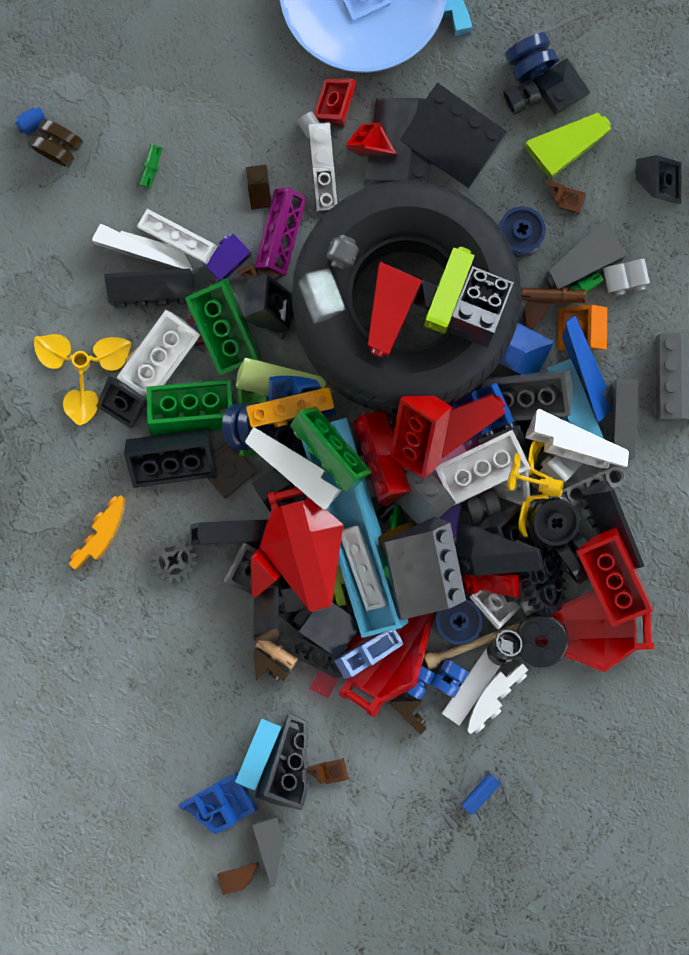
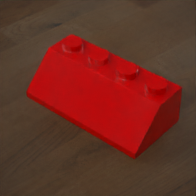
[390,396,452,479]
[353,412,411,506]
[577,527,652,627]

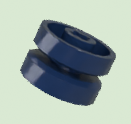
[505,32,559,82]
[499,206,546,258]
[222,402,274,451]
[434,599,483,645]

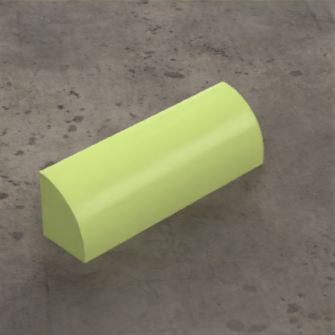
[236,358,326,396]

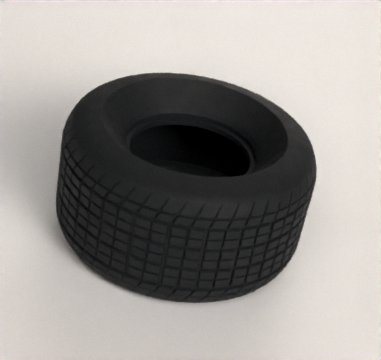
[292,181,521,414]

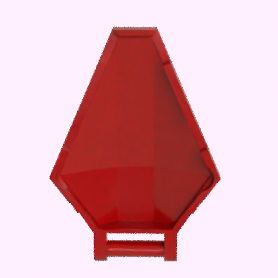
[260,487,344,612]
[535,590,654,672]
[339,612,435,717]

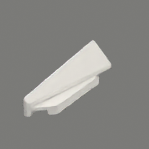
[92,224,194,274]
[525,409,629,468]
[245,427,341,510]

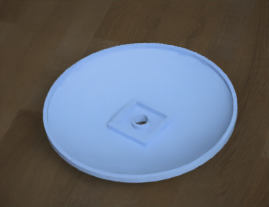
[280,0,446,73]

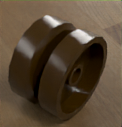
[28,118,83,168]

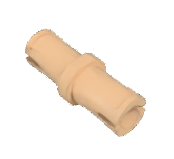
[255,641,298,670]

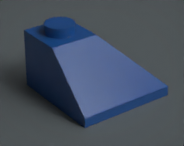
[499,323,555,374]

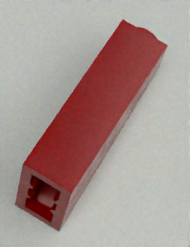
[368,262,422,358]
[441,394,506,459]

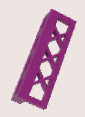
[254,187,307,276]

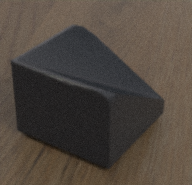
[414,280,438,310]

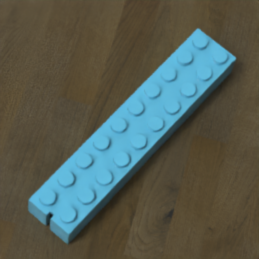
[302,418,409,638]

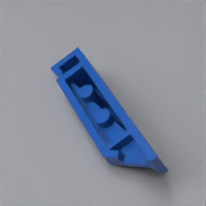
[562,316,611,422]

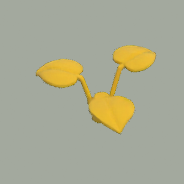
[34,334,131,425]
[508,440,564,537]

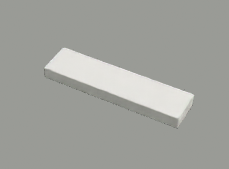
[137,209,217,265]
[342,524,388,611]
[442,643,500,726]

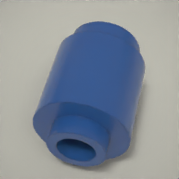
[15,107,46,135]

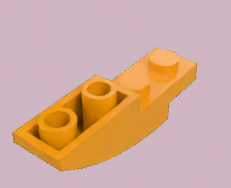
[69,495,126,570]

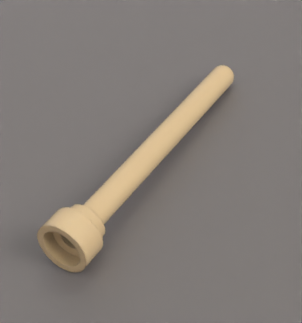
[424,623,520,670]

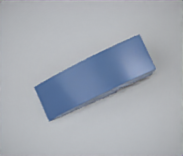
[334,630,404,679]

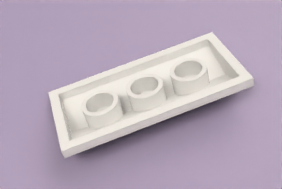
[117,310,201,398]
[436,430,531,506]

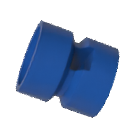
[431,658,469,698]
[406,666,436,700]

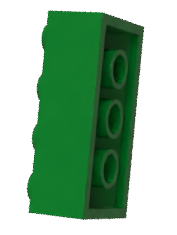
[185,278,261,376]
[146,380,233,436]
[290,406,371,492]

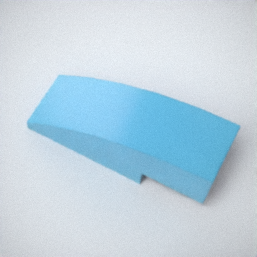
[442,0,472,36]
[235,719,281,791]

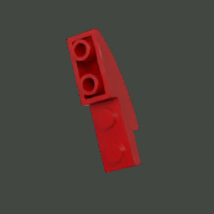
[461,573,521,598]

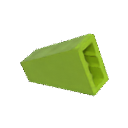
[524,113,611,179]
[424,247,475,334]

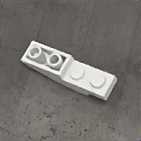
[309,123,337,211]
[467,663,528,734]

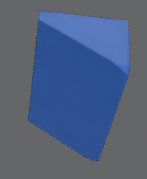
[461,773,501,814]

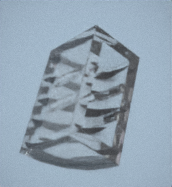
[299,269,345,323]

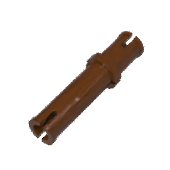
[521,287,586,304]

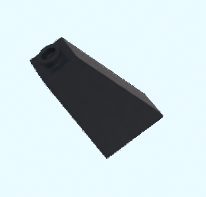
[190,519,268,546]

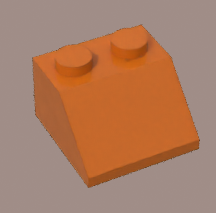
[558,305,607,351]

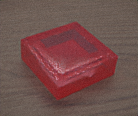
[309,670,338,698]

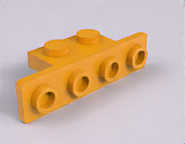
[246,388,334,428]

